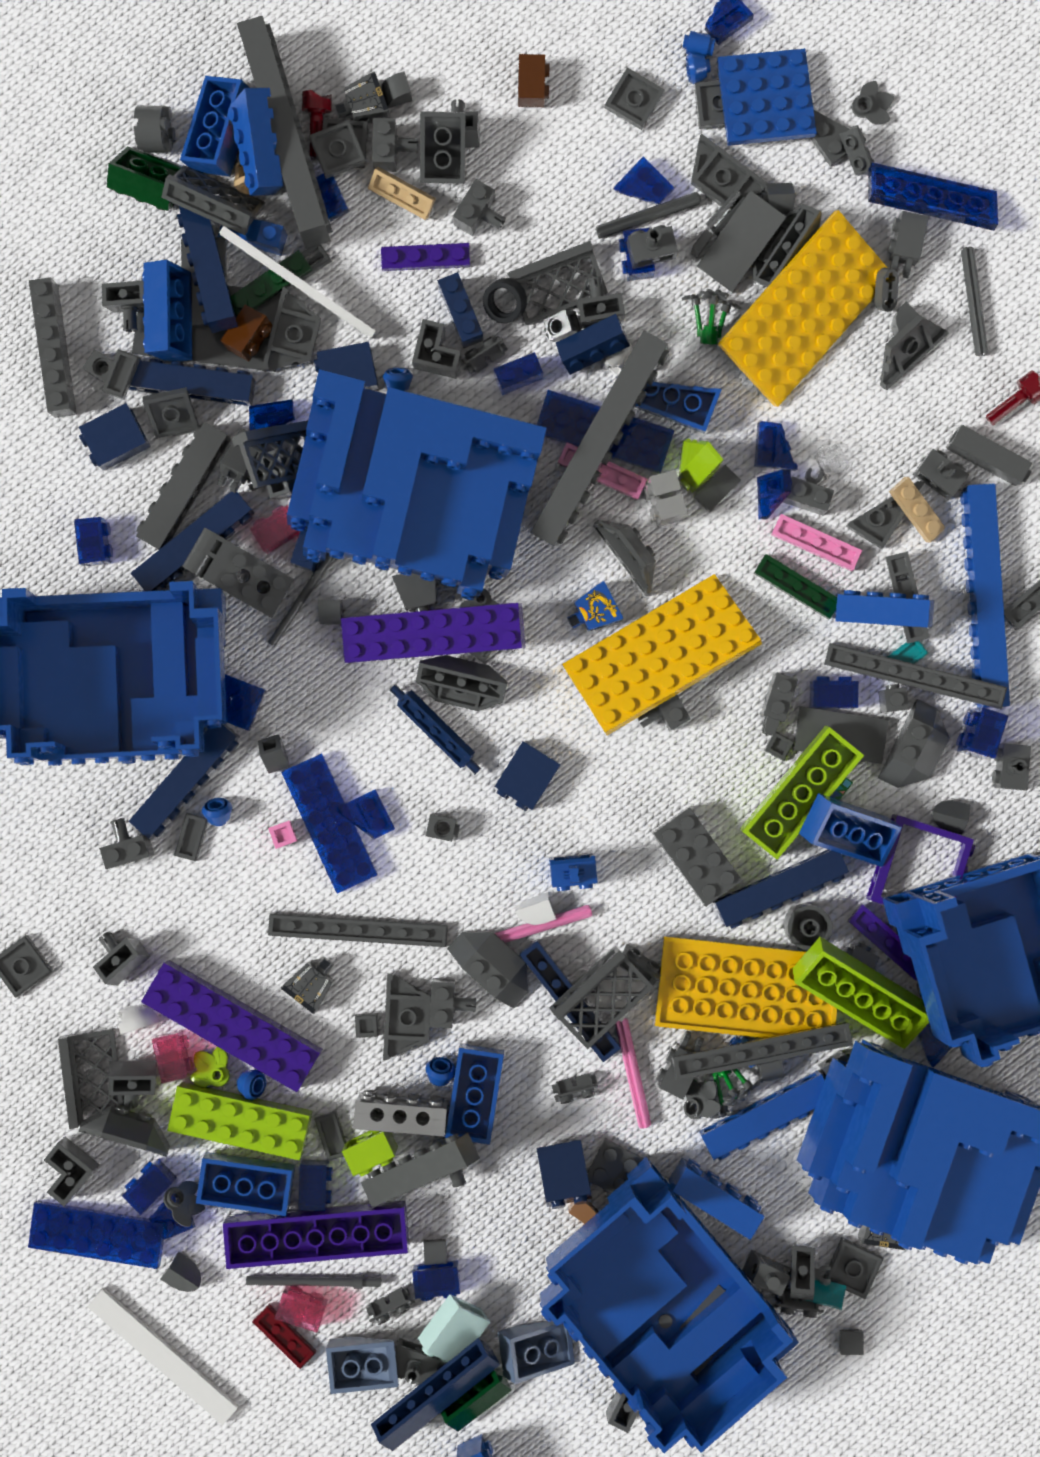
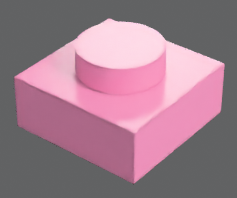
[268,820,298,849]

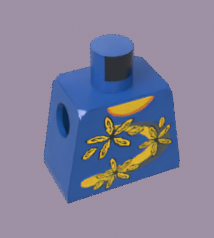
[567,581,624,632]

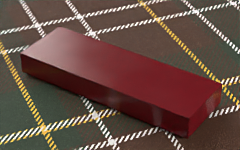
[252,1304,317,1369]

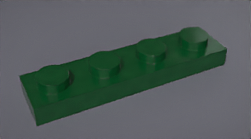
[230,250,312,315]
[753,554,837,620]

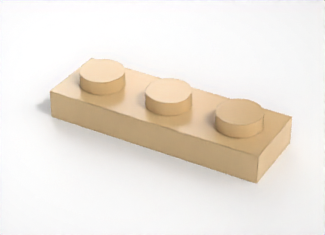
[368,167,436,220]
[889,477,946,543]

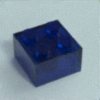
[956,707,1008,759]

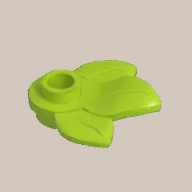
[190,1047,230,1087]

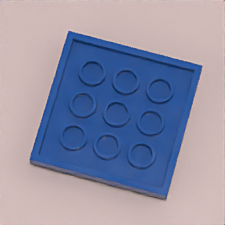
[717,48,816,146]

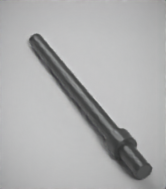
[268,553,336,647]
[246,1275,382,1289]

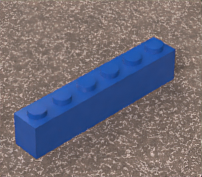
[699,1070,825,1160]

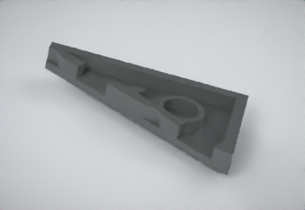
[810,110,866,167]
[845,481,924,549]

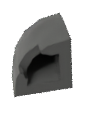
[932,800,970,835]
[160,1251,201,1292]

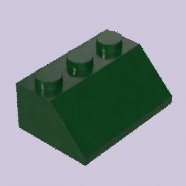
[106,146,188,211]
[441,1366,512,1432]

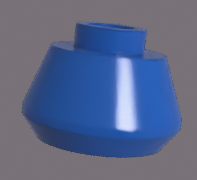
[686,52,711,84]
[383,368,413,391]
[202,798,232,826]
[425,1057,456,1086]
[237,1069,266,1100]

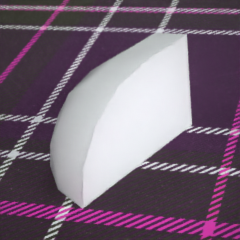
[604,342,633,376]
[515,892,556,925]
[118,1005,160,1035]

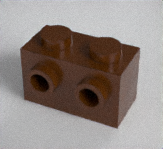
[518,54,550,107]
[221,304,273,362]

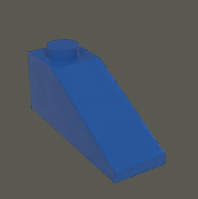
[217,219,287,256]

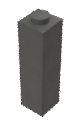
[946,425,1032,486]

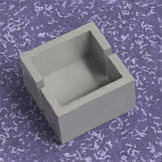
[644,470,687,527]

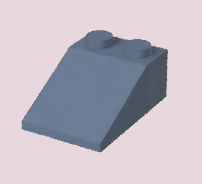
[498,1321,575,1384]
[326,1337,399,1394]

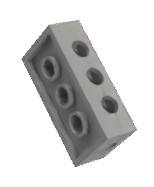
[353,1090,449,1137]

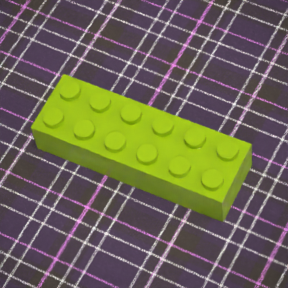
[740,726,864,860]
[792,937,929,1049]
[167,1082,313,1161]

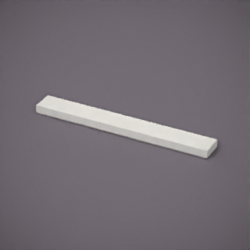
[219,226,376,338]
[87,1288,239,1426]

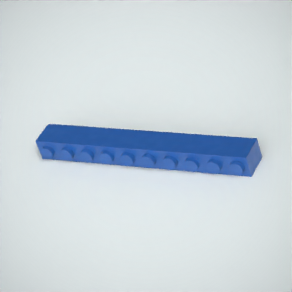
[960,484,1010,709]

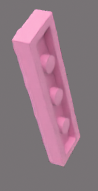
[557,442,647,500]
[771,514,862,572]

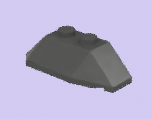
[752,204,822,287]
[593,520,656,596]
[416,655,508,711]
[878,699,950,788]
[447,932,529,1008]
[78,1105,170,1157]

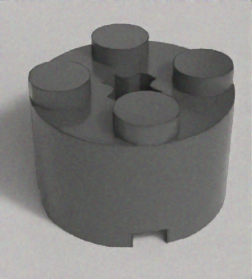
[134,105,176,153]
[783,903,833,950]

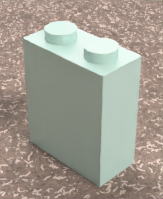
[418,1294,490,1363]

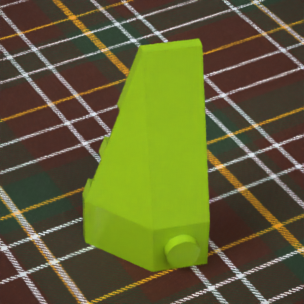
[679,438,724,493]

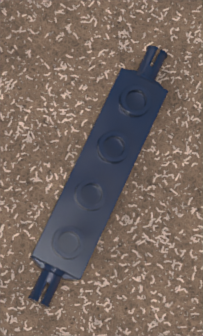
[389,684,481,775]

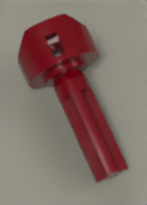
[302,90,332,158]
[986,370,1040,426]

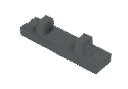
[885,551,930,644]

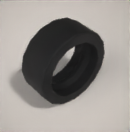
[483,278,527,324]

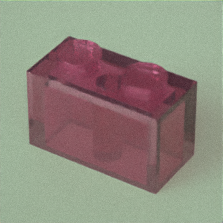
[250,505,300,554]
[151,1030,194,1083]
[274,1286,328,1333]

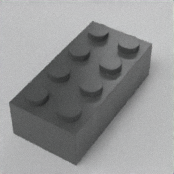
[651,807,743,907]

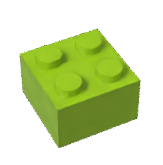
[342,1130,398,1176]

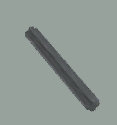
[595,192,701,239]
[961,247,988,356]

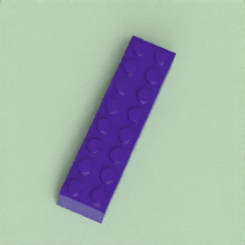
[341,603,526,663]
[141,960,323,1092]
[223,1201,410,1269]

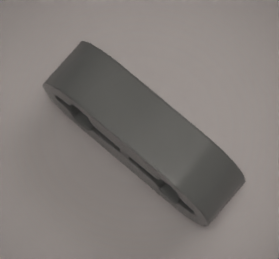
[875,267,899,312]

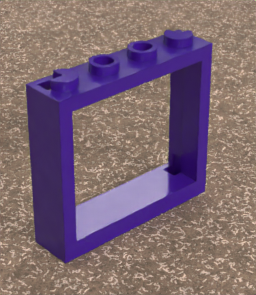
[866,814,975,905]

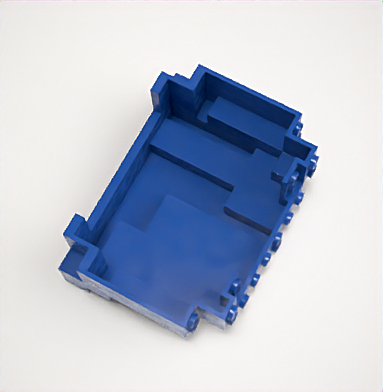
[287,369,547,600]
[0,581,227,766]
[882,853,1040,1067]
[797,1039,1040,1265]
[540,1156,799,1454]

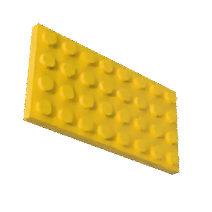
[717,210,889,407]
[562,574,762,736]
[654,936,837,1038]

